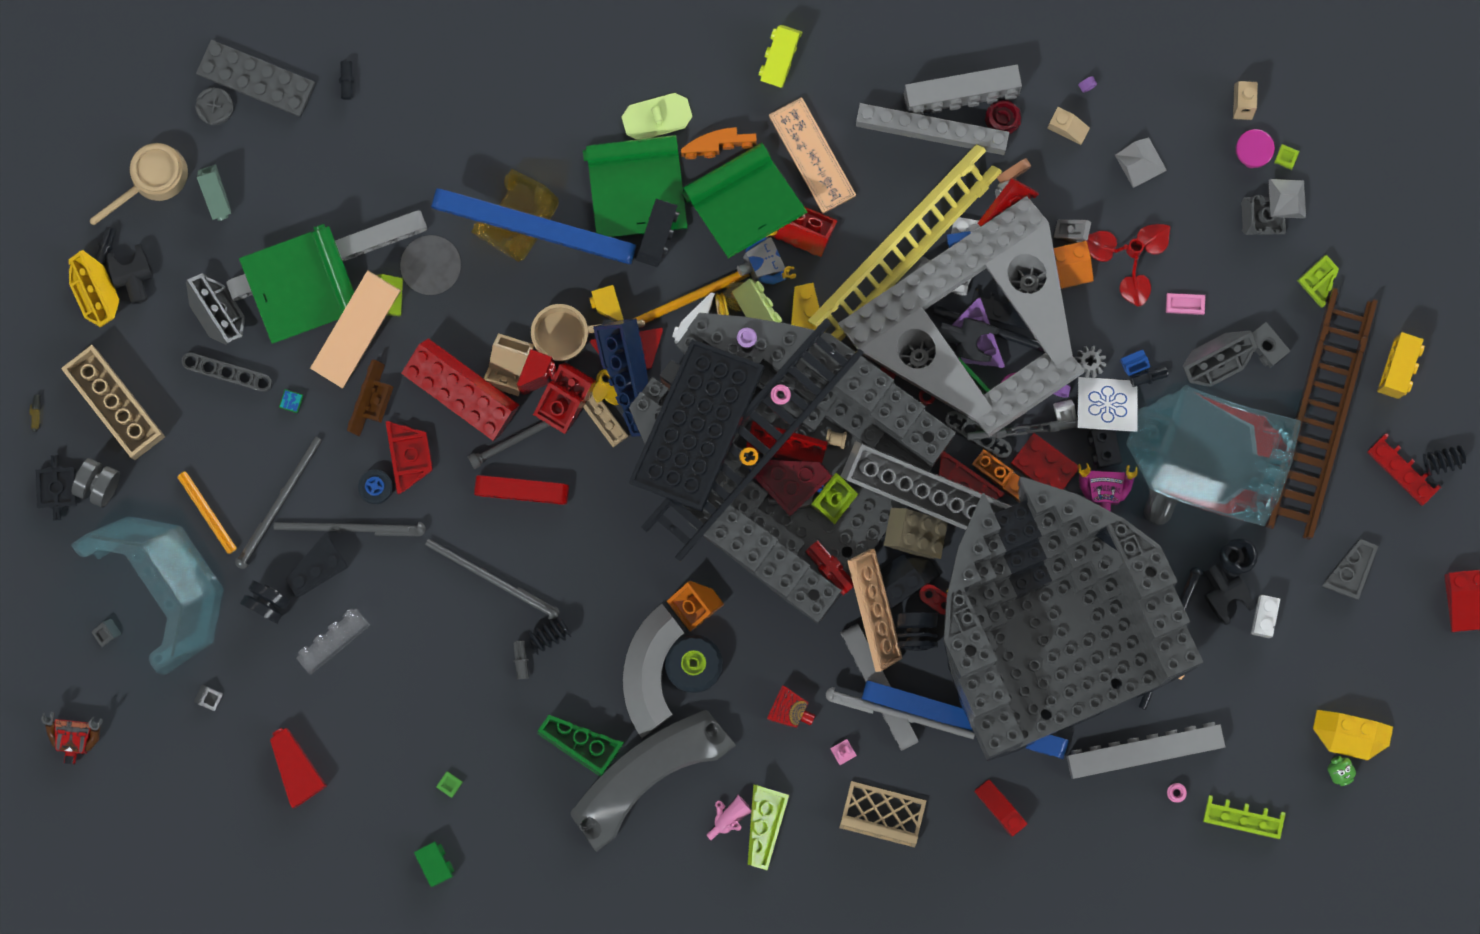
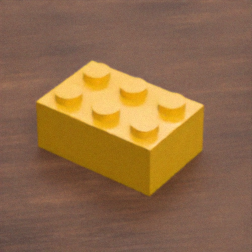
[1377,332,1425,399]

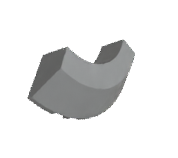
[623,604,685,738]

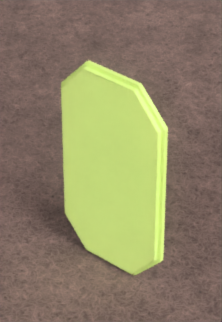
[622,93,692,140]

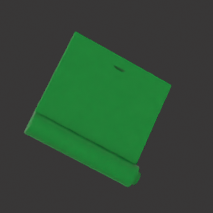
[583,135,688,238]
[682,142,807,258]
[239,224,354,344]

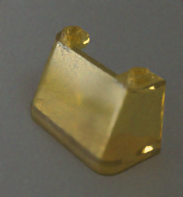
[471,169,559,262]

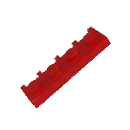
[1367,433,1441,506]

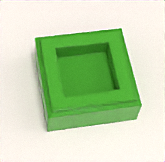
[436,771,463,798]

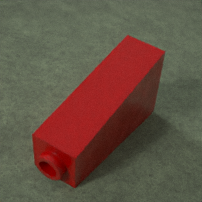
[270,728,327,808]

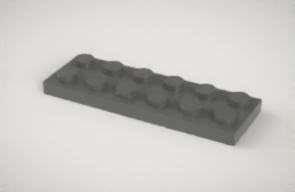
[196,40,316,118]

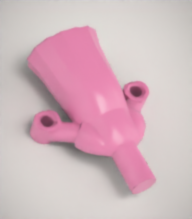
[706,795,752,840]

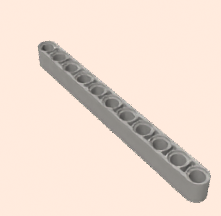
[226,211,427,301]

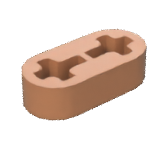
[997,158,1032,183]

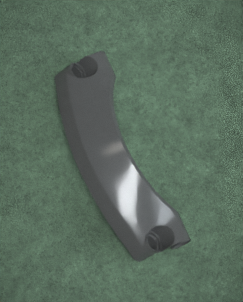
[571,710,736,852]

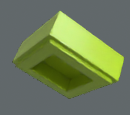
[1274,144,1300,170]

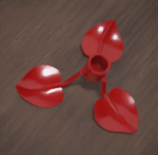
[1084,224,1171,307]

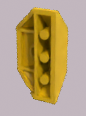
[68,250,120,327]
[1313,710,1393,760]

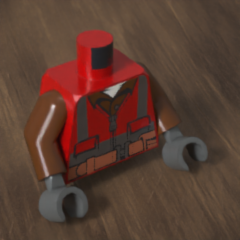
[41,712,103,765]

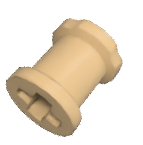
[826,429,847,449]

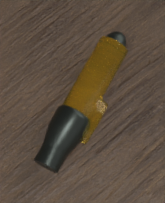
[30,395,41,432]

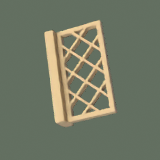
[839,781,926,848]

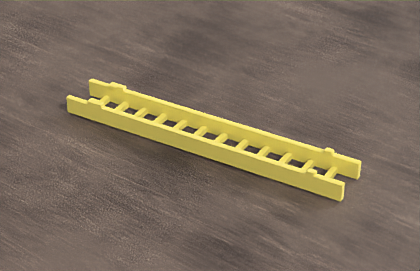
[808,144,1002,341]

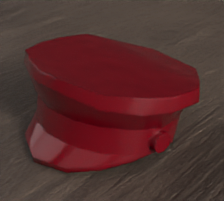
[985,100,1021,134]

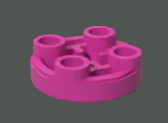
[1235,129,1275,168]

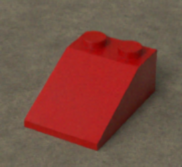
[1444,570,1480,632]

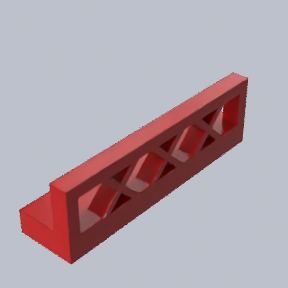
[746,421,828,463]

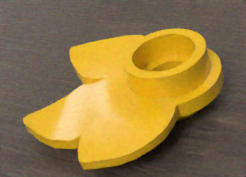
[592,369,619,405]

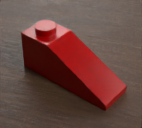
[974,779,1028,837]

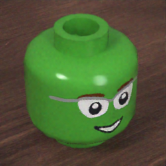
[1327,756,1356,786]

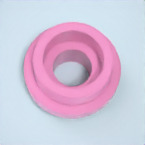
[771,385,791,405]
[1167,783,1187,803]

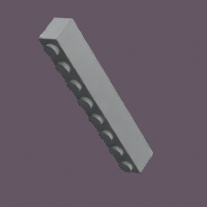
[856,103,1009,155]
[1066,722,1225,779]

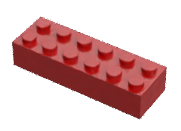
[401,338,520,441]

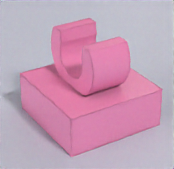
[830,739,857,765]

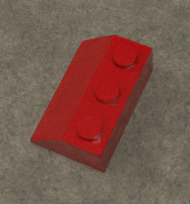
[772,206,838,257]
[517,349,557,395]

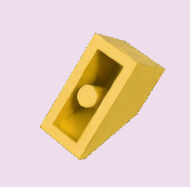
[589,285,624,322]

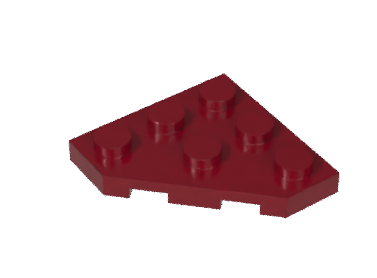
[754,460,833,516]

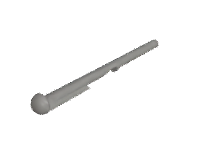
[826,687,975,739]

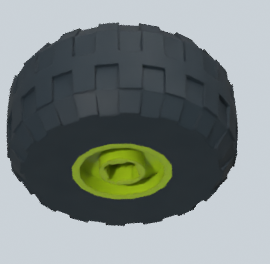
[665,635,723,693]

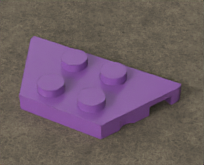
[952,297,1005,368]

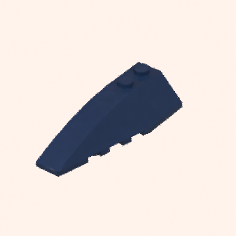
[593,319,648,437]

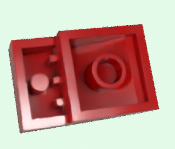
[533,362,597,434]

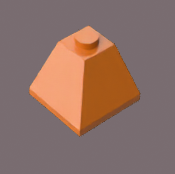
[667,581,724,631]

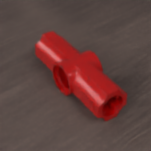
[805,540,854,596]

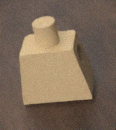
[1233,81,1258,120]

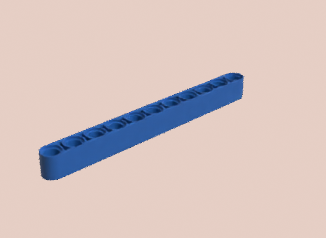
[431,188,637,264]
[861,681,1069,759]

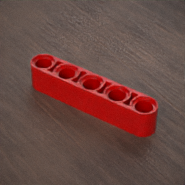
[474,475,569,505]

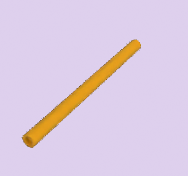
[633,271,750,323]

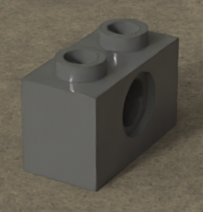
[1252,322,1290,368]

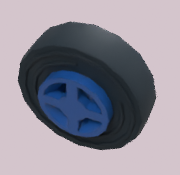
[358,470,393,504]

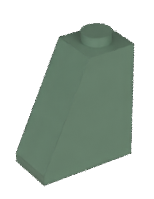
[197,164,231,221]

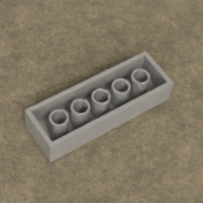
[904,64,1022,115]

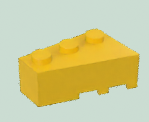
[791,283,825,333]

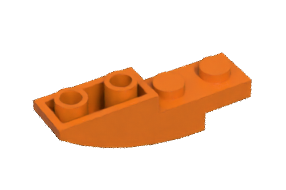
[681,127,757,159]
[972,449,1020,503]

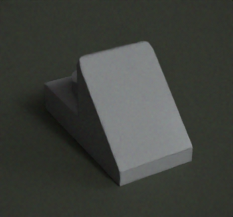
[1054,219,1091,243]

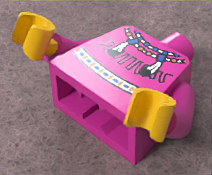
[1077,463,1138,512]

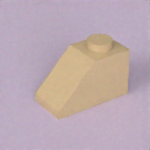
[1047,107,1090,145]

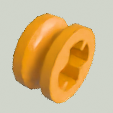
[739,448,758,465]

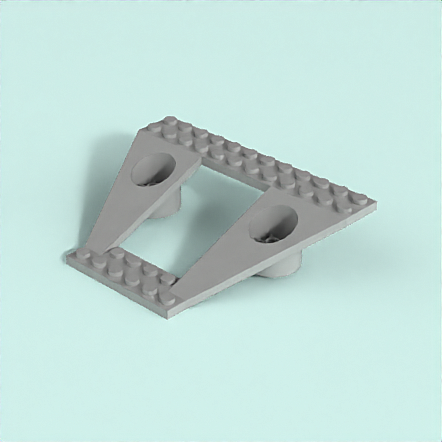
[838,196,1084,437]

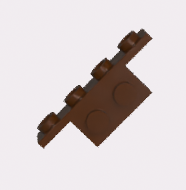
[347,359,394,437]

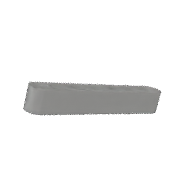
[840,623,919,751]

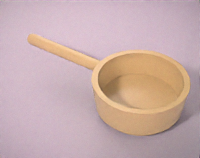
[90,143,188,225]
[531,304,645,361]

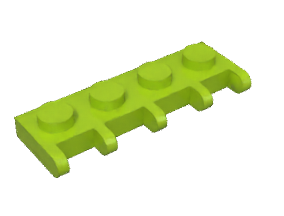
[1203,795,1285,839]

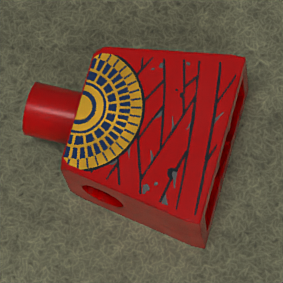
[767,685,816,728]

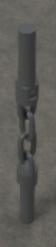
[967,420,1078,440]

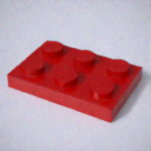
[1011,433,1078,490]

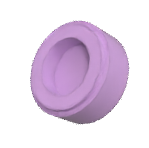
[737,328,757,348]

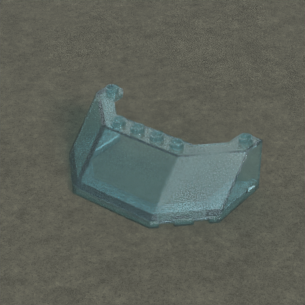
[71,516,224,675]

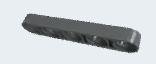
[181,353,273,392]

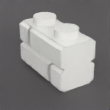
[1251,595,1280,638]

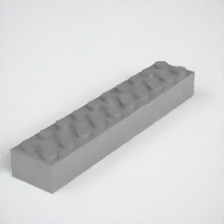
[840,441,1011,530]

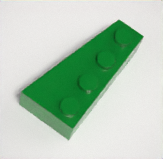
[537,715,624,777]

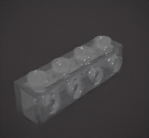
[296,609,371,674]

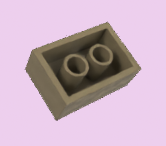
[884,508,948,559]

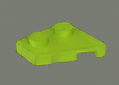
[1297,255,1339,308]

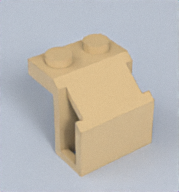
[483,333,534,396]

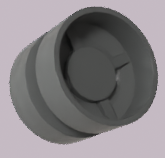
[72,458,120,508]

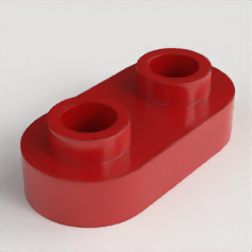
[919,584,947,615]

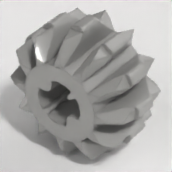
[1074,346,1106,378]

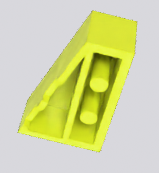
[759,25,803,88]

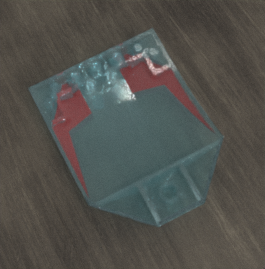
[1126,384,1301,526]

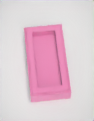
[1166,293,1205,315]

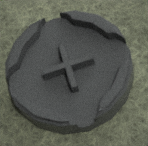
[195,87,234,125]

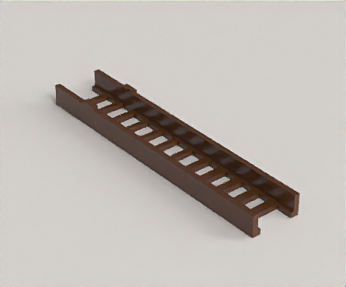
[1265,288,1378,540]

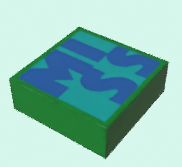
[279,389,304,414]

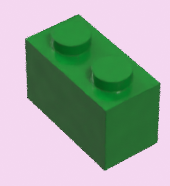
[414,842,455,887]

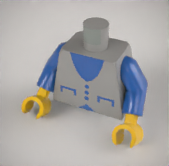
[737,231,796,285]

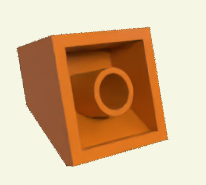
[1054,241,1094,289]

